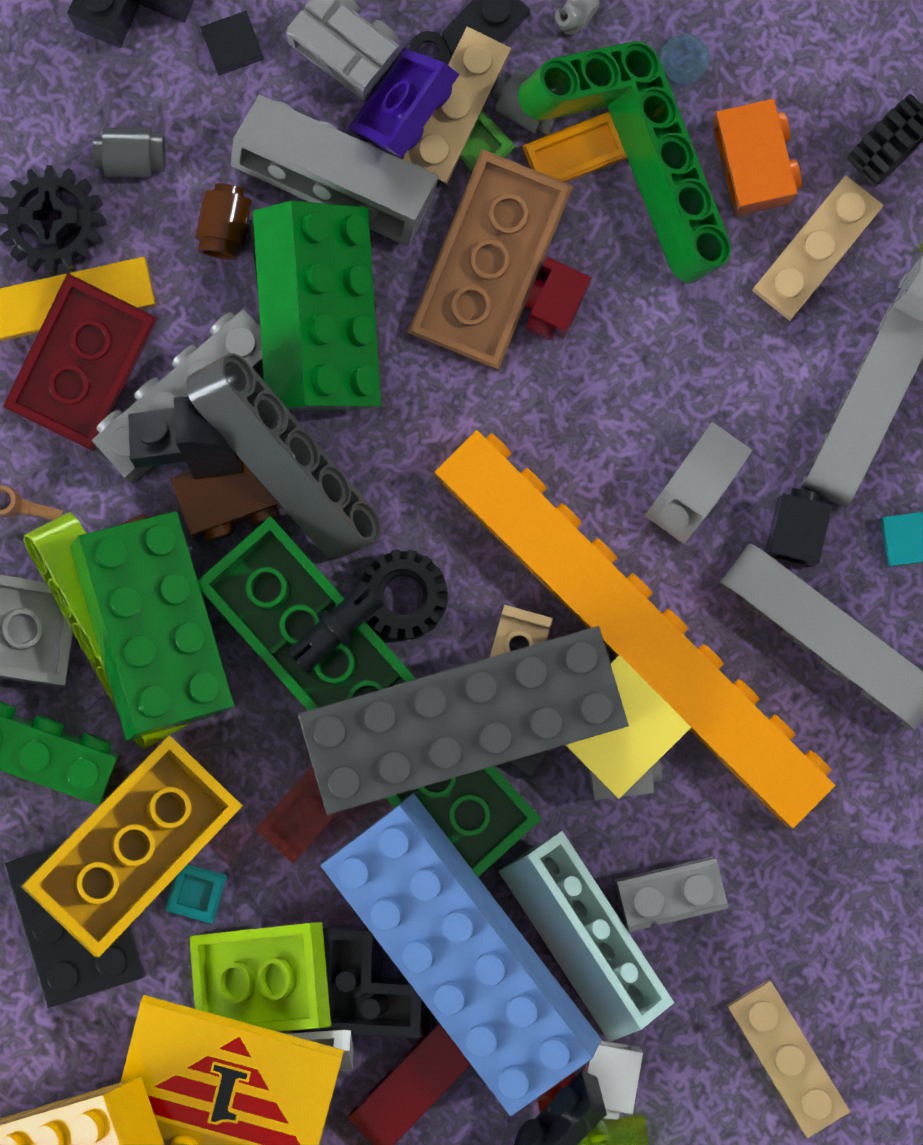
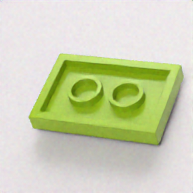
[189,922,331,1032]

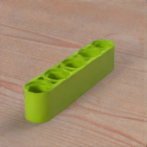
[24,512,188,750]

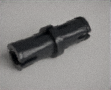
[286,581,384,675]

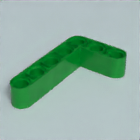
[517,41,731,283]

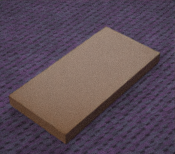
[407,149,573,370]

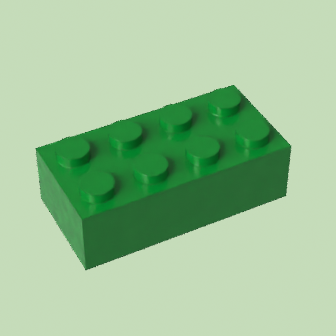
[253,200,381,412]
[70,511,234,741]

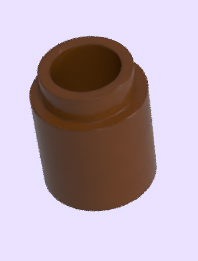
[195,183,252,260]

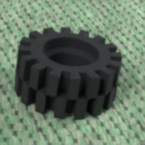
[847,94,923,187]
[359,549,448,641]

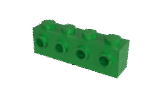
[0,701,120,806]

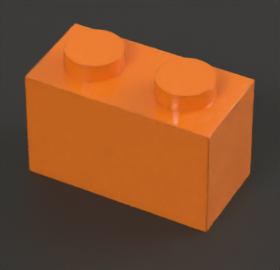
[712,98,802,217]

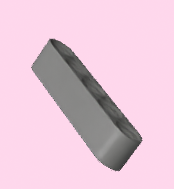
[719,544,923,732]

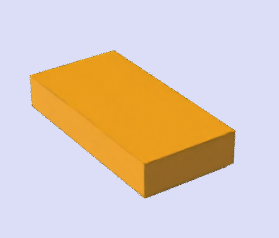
[522,111,627,183]

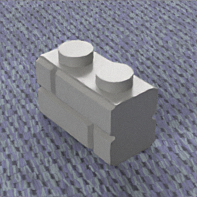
[286,0,400,103]
[614,856,728,932]

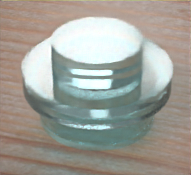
[660,34,710,83]

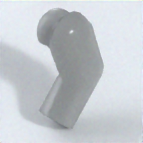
[554,0,600,35]

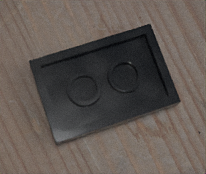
[4,845,145,1008]

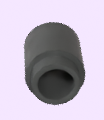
[491,68,561,136]
[93,127,166,177]

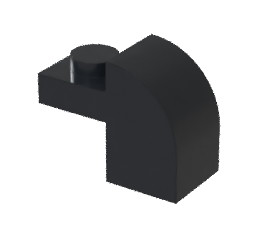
[128,397,244,479]

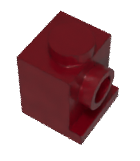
[525,257,592,340]

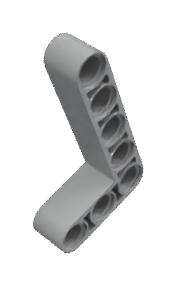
[801,255,923,508]

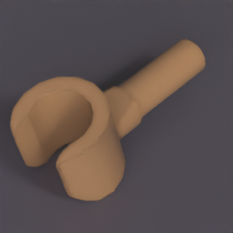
[0,485,63,520]

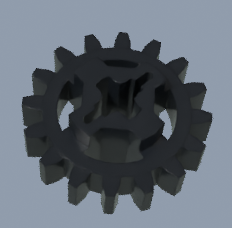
[0,165,107,276]

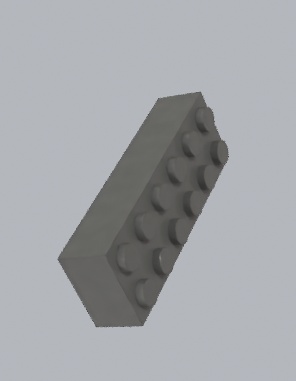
[298,626,629,815]

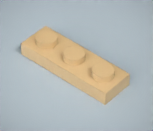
[403,27,511,185]
[752,175,884,321]
[726,979,850,1138]

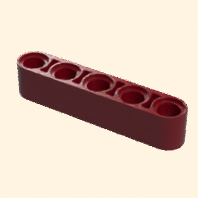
[346,969,554,1145]

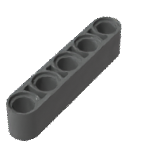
[186,353,382,560]

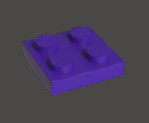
[348,48,459,158]

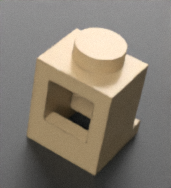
[490,605,553,657]

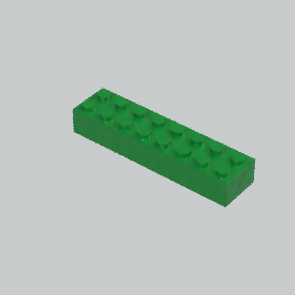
[198,516,542,877]

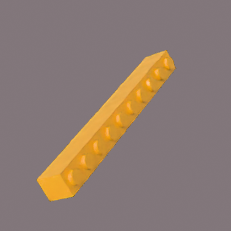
[434,430,836,829]

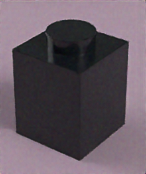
[765,488,832,567]

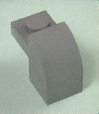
[645,422,753,544]

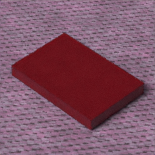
[3,273,159,451]

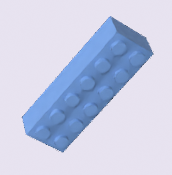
[320,793,602,1116]

